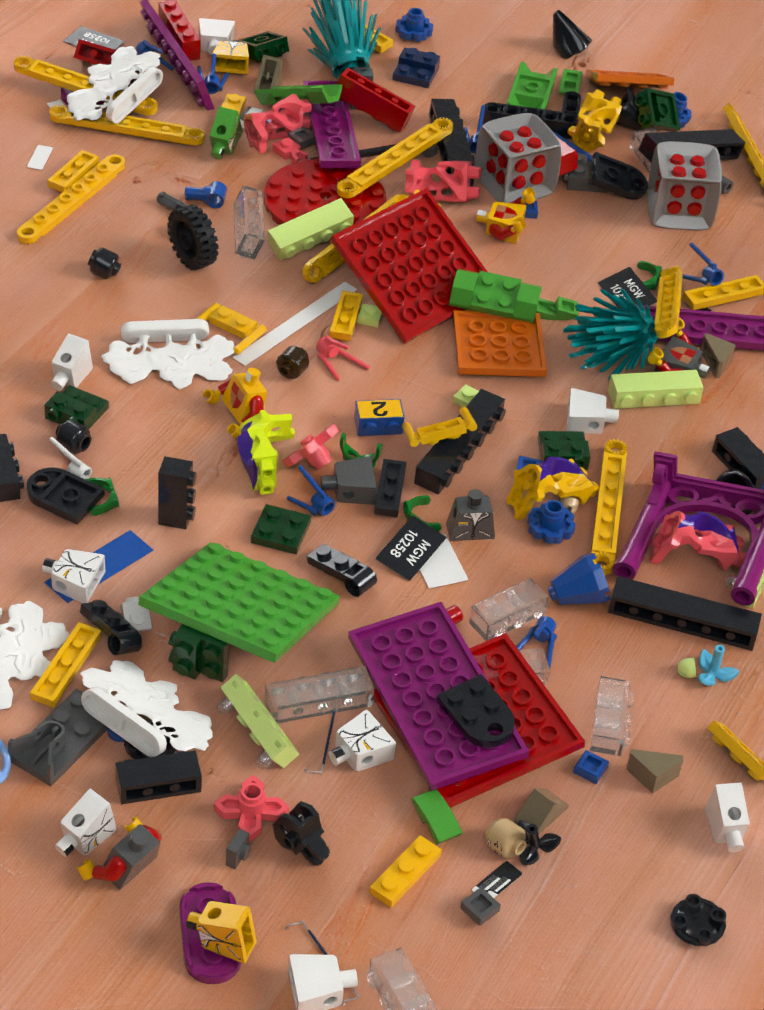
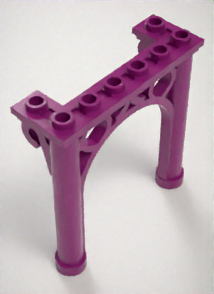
[612,451,764,606]

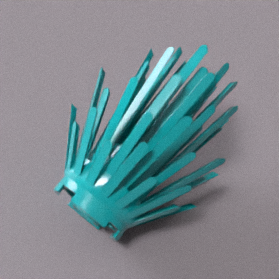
[302,0,381,79]
[563,288,657,380]

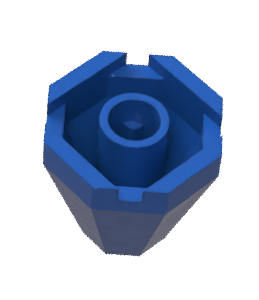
[548,552,611,605]

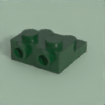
[236,31,289,63]
[635,88,681,133]
[44,385,109,429]
[538,431,591,470]
[168,624,229,682]

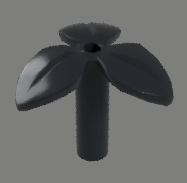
[517,820,561,865]

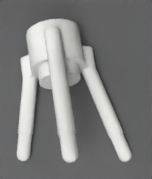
[49,437,92,479]

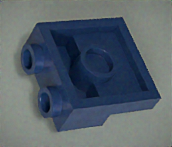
[392,47,440,88]

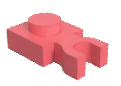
[273,137,308,163]

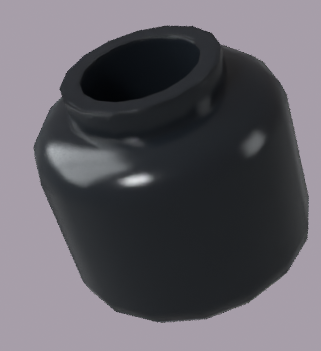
[88,247,121,279]
[56,419,92,454]

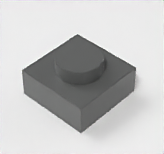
[288,126,315,149]
[226,829,251,869]
[460,887,501,926]

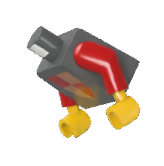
[648,318,710,379]
[76,816,162,890]

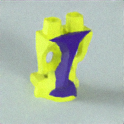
[237,410,295,495]

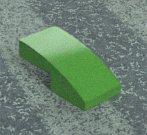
[559,69,582,95]
[536,296,579,320]
[411,789,463,845]

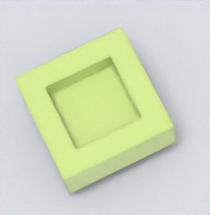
[357,304,383,328]
[452,384,479,407]

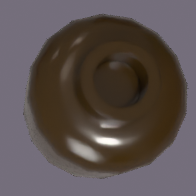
[276,346,310,379]

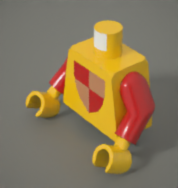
[476,187,535,244]
[202,368,267,439]

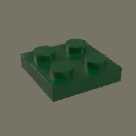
[251,504,311,555]

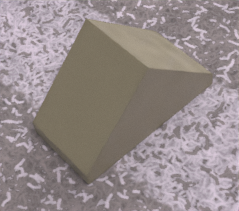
[254,55,283,93]
[700,333,736,379]
[627,749,683,793]
[514,788,568,834]

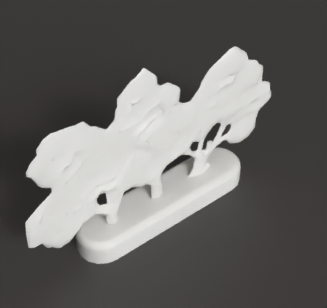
[67,46,163,124]
[101,319,234,390]
[0,601,69,709]
[80,660,213,757]

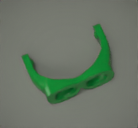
[637,261,662,290]
[340,433,383,467]
[85,478,119,516]
[403,495,442,531]

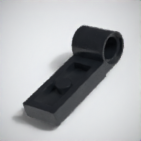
[307,544,377,597]
[80,600,142,655]

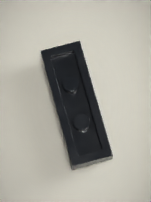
[374,459,407,517]

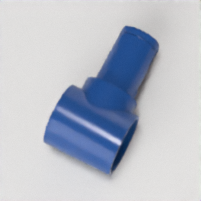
[185,181,227,208]

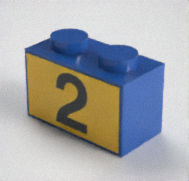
[354,399,405,436]

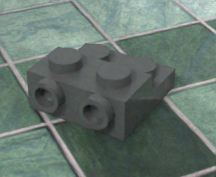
[563,153,607,193]

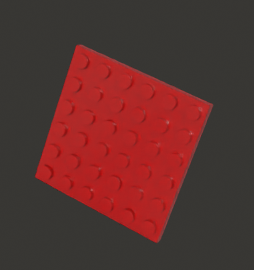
[330,188,488,344]
[371,633,585,808]

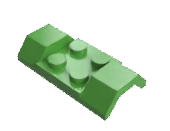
[507,62,558,109]
[255,84,342,105]
[449,269,543,323]

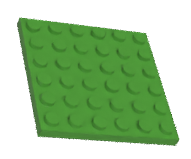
[138,542,340,663]

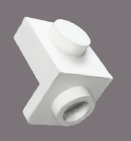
[120,597,152,632]

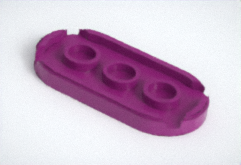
[180,882,241,984]

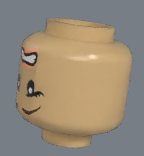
[485,818,526,859]

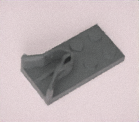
[8,688,107,786]

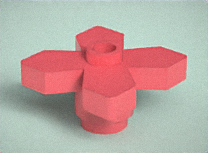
[282,424,339,470]
[214,775,289,842]

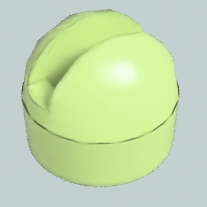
[678,657,696,678]

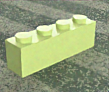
[268,198,354,261]
[608,370,704,409]

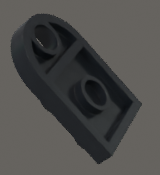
[592,152,648,200]
[27,467,105,525]
[437,674,515,748]

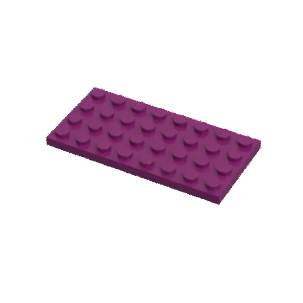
[348,602,529,791]

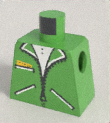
[209,106,243,159]

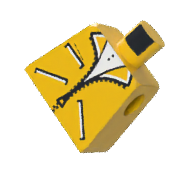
[212,40,249,74]
[186,901,257,964]

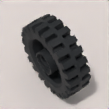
[167,204,219,270]

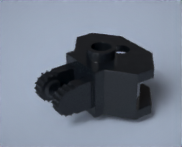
[273,801,330,866]

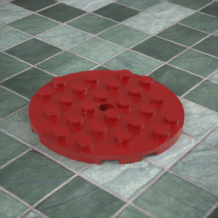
[264,158,387,225]

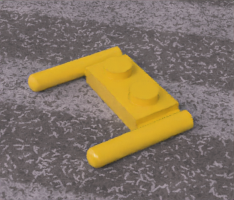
[196,302,267,355]
[402,406,477,447]

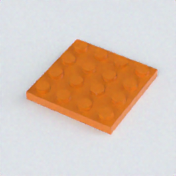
[586,69,674,89]
[453,310,547,377]

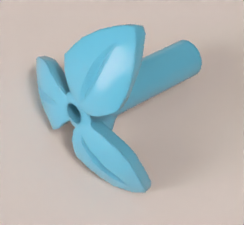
[698,645,740,686]

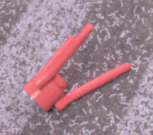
[316,335,370,381]

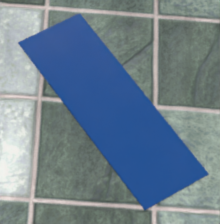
[44,530,153,603]

